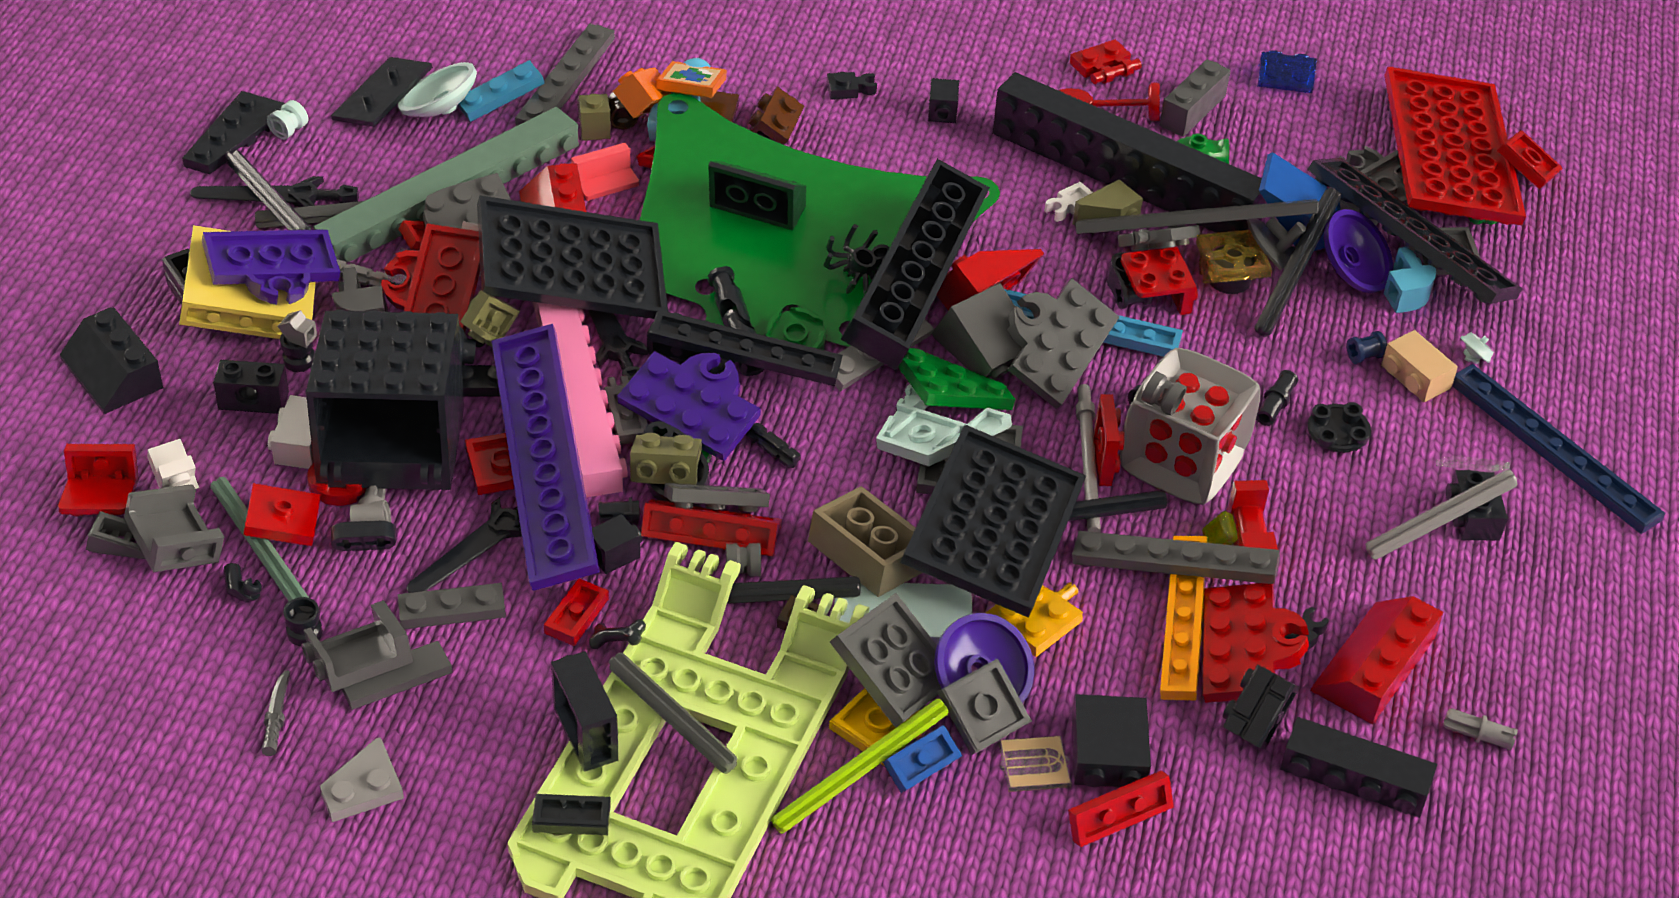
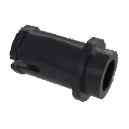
[598,497,640,524]

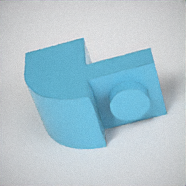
[1384,247,1436,313]

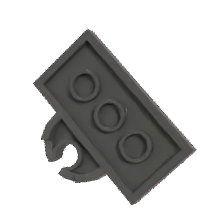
[1339,146,1408,225]
[1007,278,1120,409]

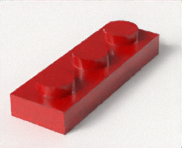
[1068,770,1174,847]

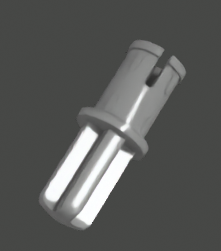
[1443,709,1518,751]

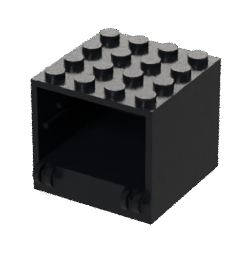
[306,310,464,490]

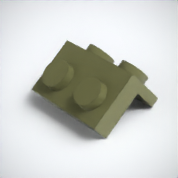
[460,290,520,348]
[630,433,702,485]

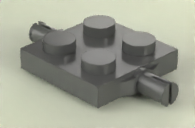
[1118,225,1200,252]

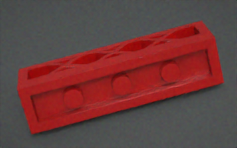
[641,499,782,556]

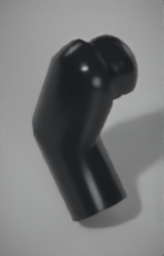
[223,563,262,602]

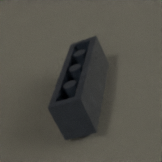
[1280,716,1437,818]

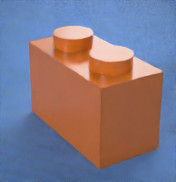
[613,67,671,118]

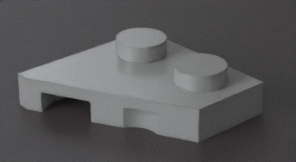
[320,737,404,822]

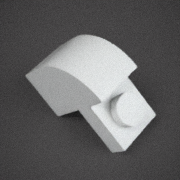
[147,439,199,489]

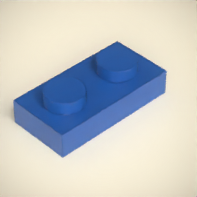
[882,725,963,793]

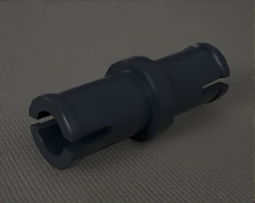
[1256,370,1299,426]

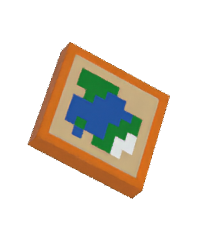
[657,61,727,98]

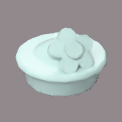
[1460,332,1494,364]

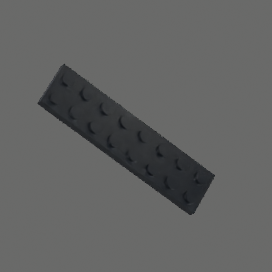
[1308,158,1523,304]

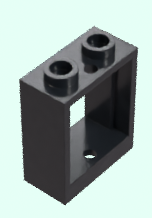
[551,651,619,772]

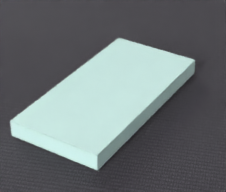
[834,583,972,645]

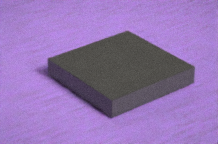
[937,658,1032,755]

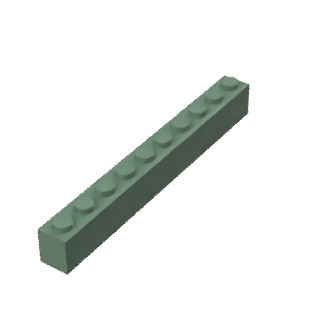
[313,107,579,263]

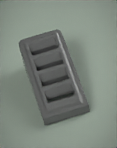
[86,512,146,559]

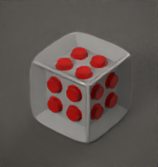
[1120,348,1260,504]

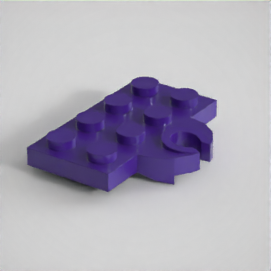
[202,230,341,305]
[617,351,761,461]

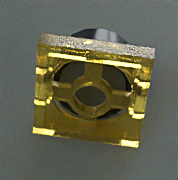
[1196,230,1272,294]

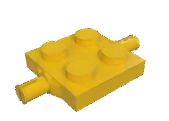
[986,582,1083,657]

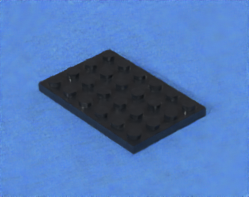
[477,195,668,319]
[900,424,1086,618]

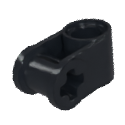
[1107,252,1153,309]

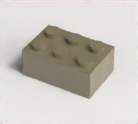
[808,486,923,597]

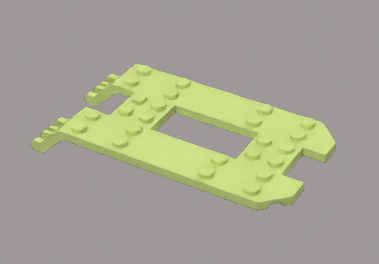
[508,542,869,898]

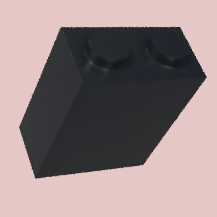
[1071,694,1151,787]

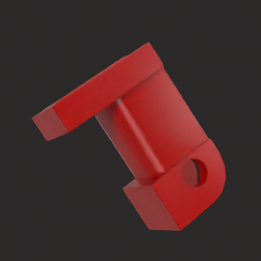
[1225,480,1278,550]

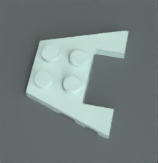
[876,384,1012,466]

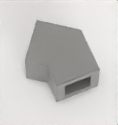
[277,310,317,348]

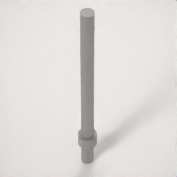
[1076,384,1101,533]

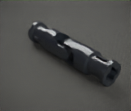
[708,266,765,377]

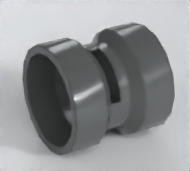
[1141,371,1187,416]
[726,543,761,577]

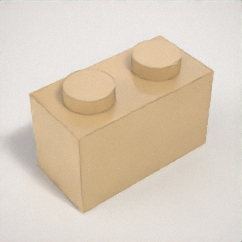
[1381,330,1458,402]

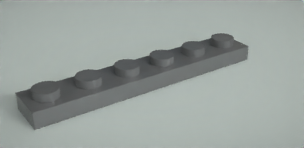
[515,23,615,126]
[1072,531,1280,584]

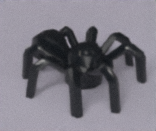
[823,224,889,294]

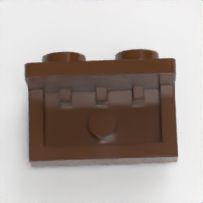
[748,86,804,145]

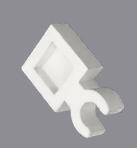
[1044,182,1093,221]

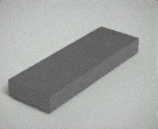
[341,641,452,710]

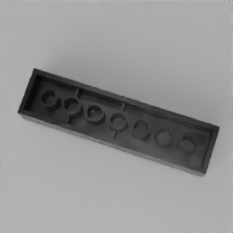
[841,158,990,370]

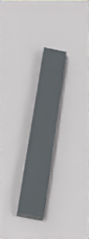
[1075,199,1319,234]

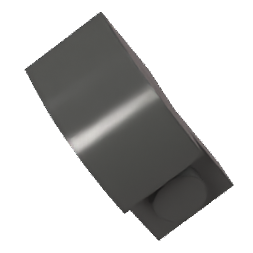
[332,267,388,312]

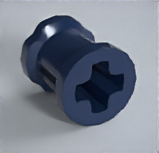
[1346,331,1387,364]

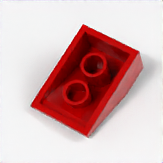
[937,249,1044,311]

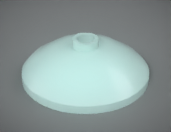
[398,62,477,117]

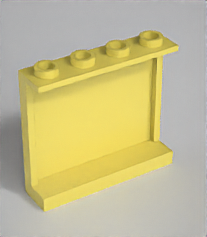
[179,225,316,339]

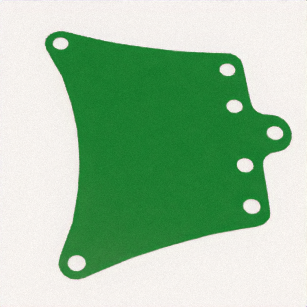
[640,93,1000,347]

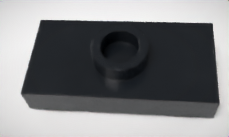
[532,794,611,835]

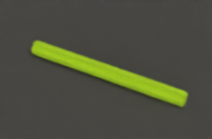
[771,699,948,834]

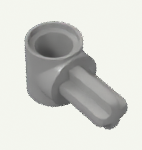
[350,486,391,522]

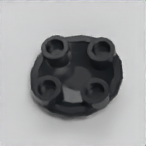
[1308,402,1371,453]

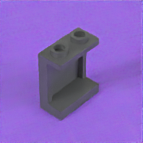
[124,484,224,572]
[301,600,413,692]

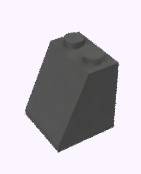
[932,283,1022,380]

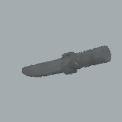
[262,670,290,756]

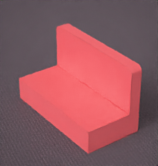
[571,143,639,201]

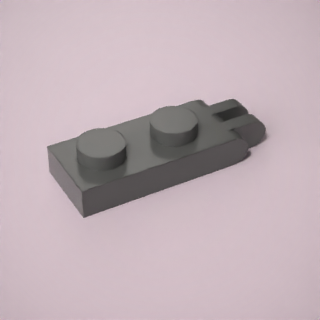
[603,375,648,445]

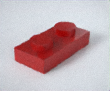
[543,578,609,646]

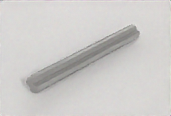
[1365,470,1517,560]

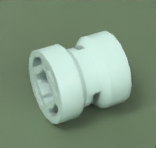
[267,100,308,140]

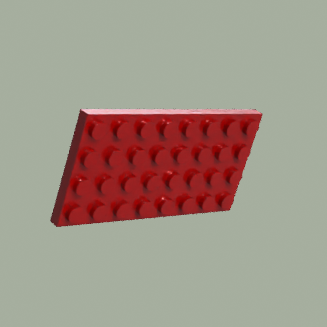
[1384,66,1526,226]

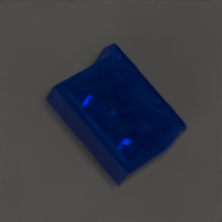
[1257,50,1317,93]

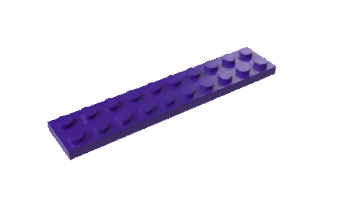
[492,323,600,591]

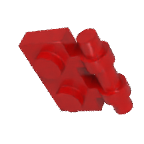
[1069,39,1142,84]

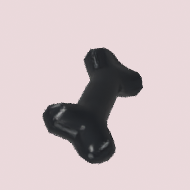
[589,619,646,649]

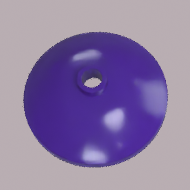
[1324,209,1393,293]
[935,613,1034,703]

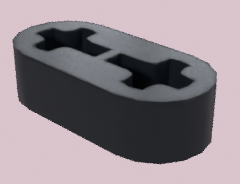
[331,521,396,551]

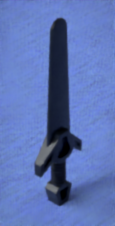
[190,176,359,207]
[588,310,648,381]
[407,497,522,593]

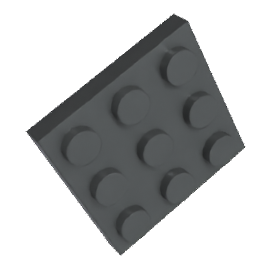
[830,593,942,728]

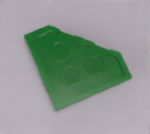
[898,348,1015,410]

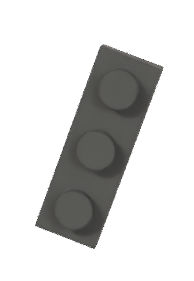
[664,483,770,512]
[398,583,506,629]

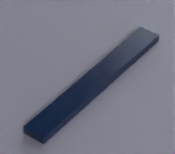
[1452,364,1666,535]

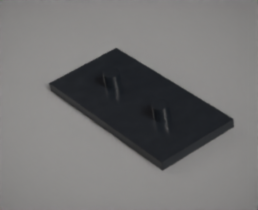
[331,57,433,127]

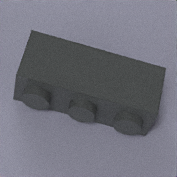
[1159,59,1231,137]

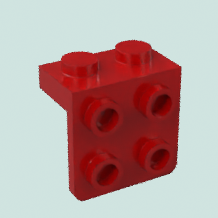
[1121,247,1198,315]
[58,444,139,516]

